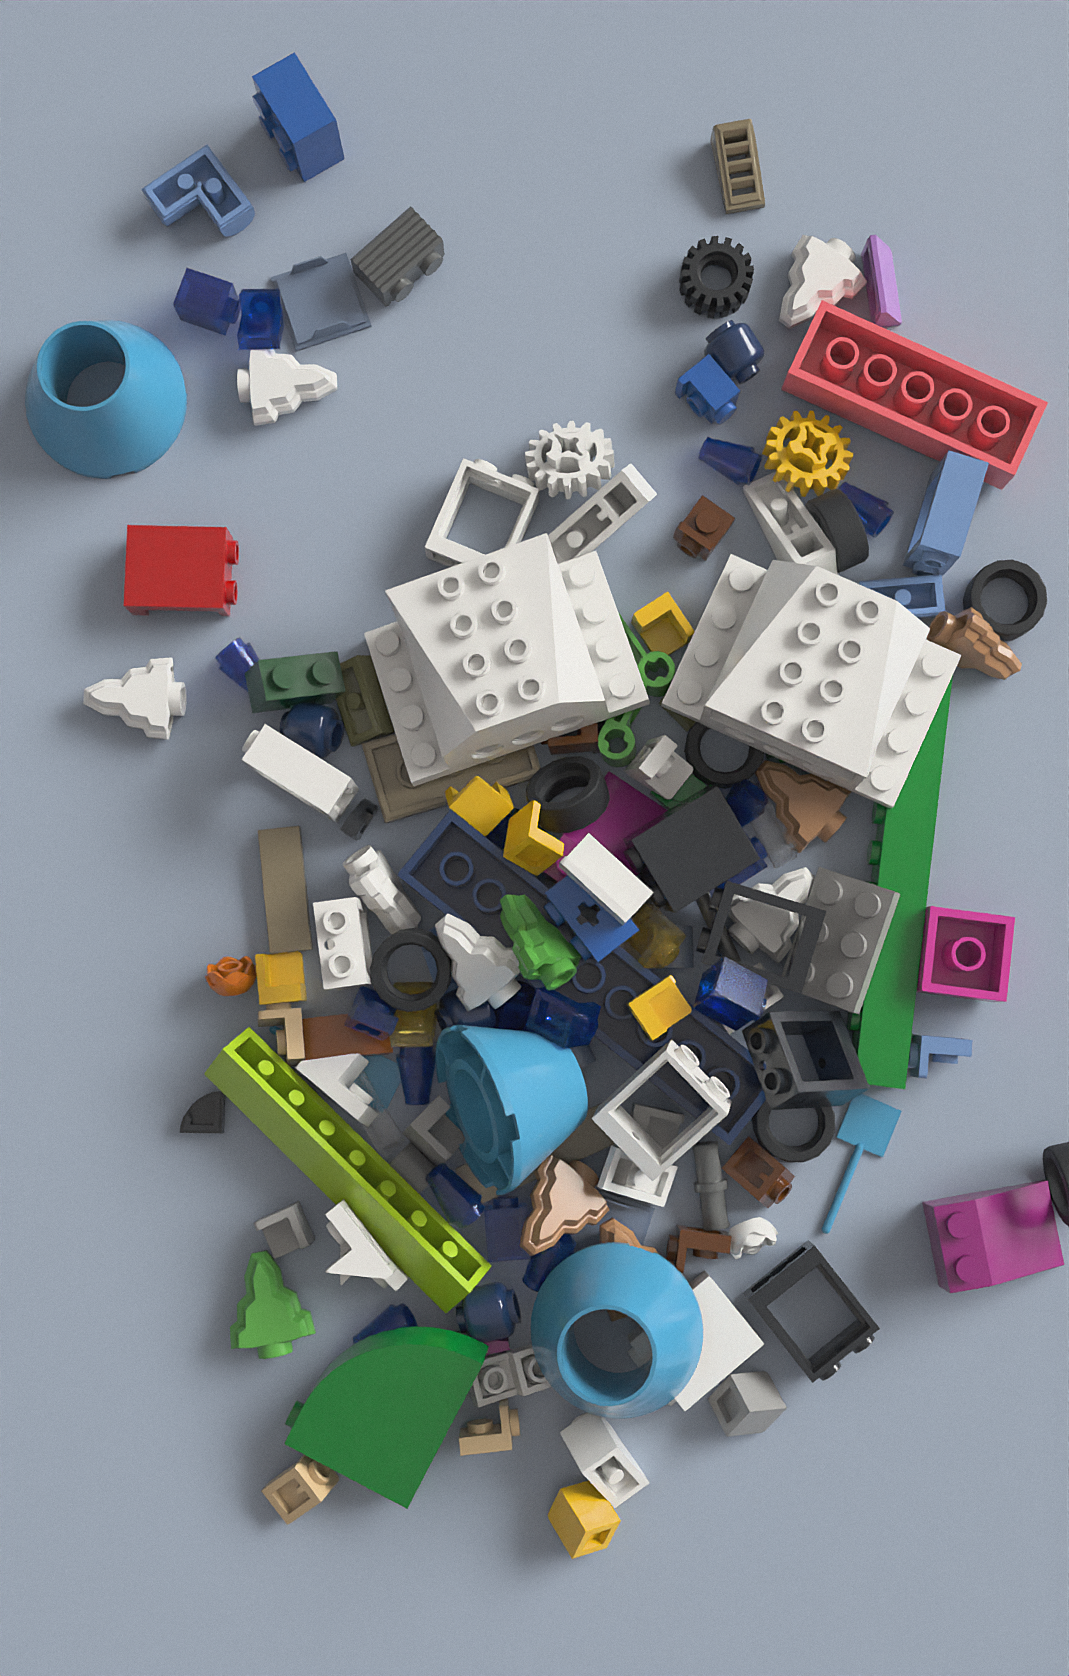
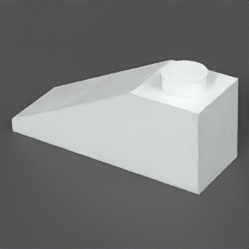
[548,463,657,564]
[743,472,837,575]

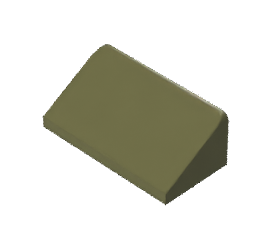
[336,655,395,747]

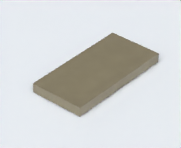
[361,734,541,824]

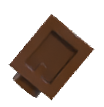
[673,495,735,561]
[721,1136,795,1208]
[666,1224,732,1273]

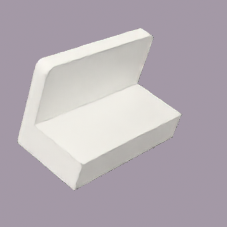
[559,833,654,925]

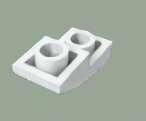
[470,1344,552,1408]

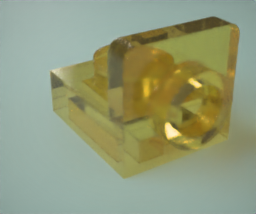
[626,903,687,968]
[389,982,437,1047]

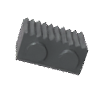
[350,206,445,306]

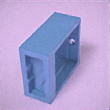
[903,450,989,576]

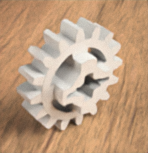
[525,421,615,499]

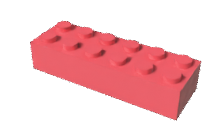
[781,300,1048,490]

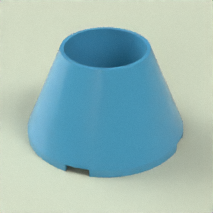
[25,320,187,479]
[436,1025,588,1195]
[530,1242,703,1419]

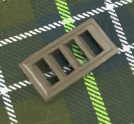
[710,119,765,214]

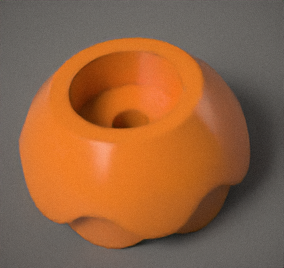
[205,956,257,996]

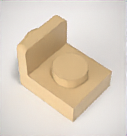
[257,1002,305,1066]
[459,1398,520,1456]
[261,1454,339,1525]

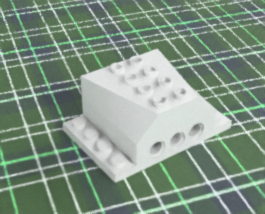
[364,533,650,786]
[661,554,961,809]

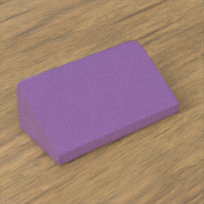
[861,235,902,328]

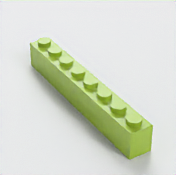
[204,1027,492,1314]

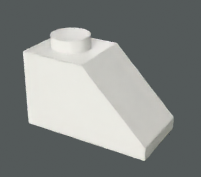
[560,1412,649,1508]

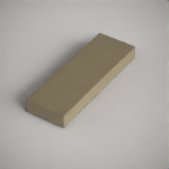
[258,826,313,954]

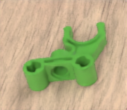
[598,612,675,768]

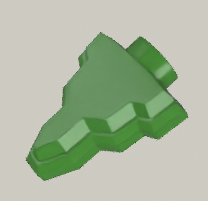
[500,895,581,990]
[230,1250,316,1359]

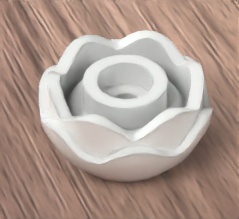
[728,1217,778,1259]

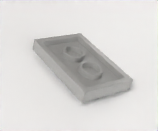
[782,867,900,1014]

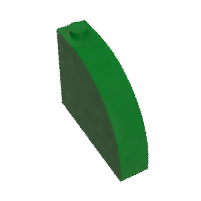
[284,1326,489,1509]

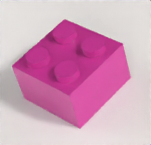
[917,906,1015,1002]

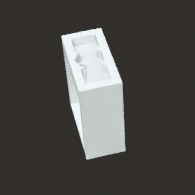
[425,458,539,567]
[242,724,359,823]
[313,897,373,991]
[592,1039,732,1182]

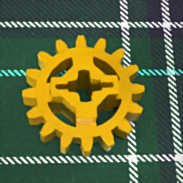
[762,410,853,497]

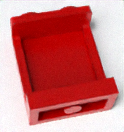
[124,525,239,617]

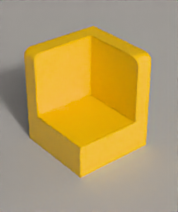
[631,592,695,655]
[445,776,514,837]
[503,800,564,876]
[255,951,307,1005]
[626,975,692,1040]
[548,1480,621,1559]

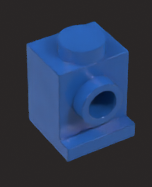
[675,354,741,425]

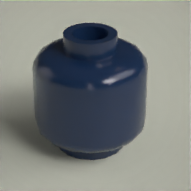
[704,320,764,385]
[279,702,344,759]
[435,988,501,1031]
[456,1282,521,1343]

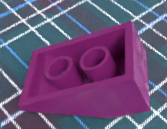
[541,771,668,912]
[922,1180,1064,1294]

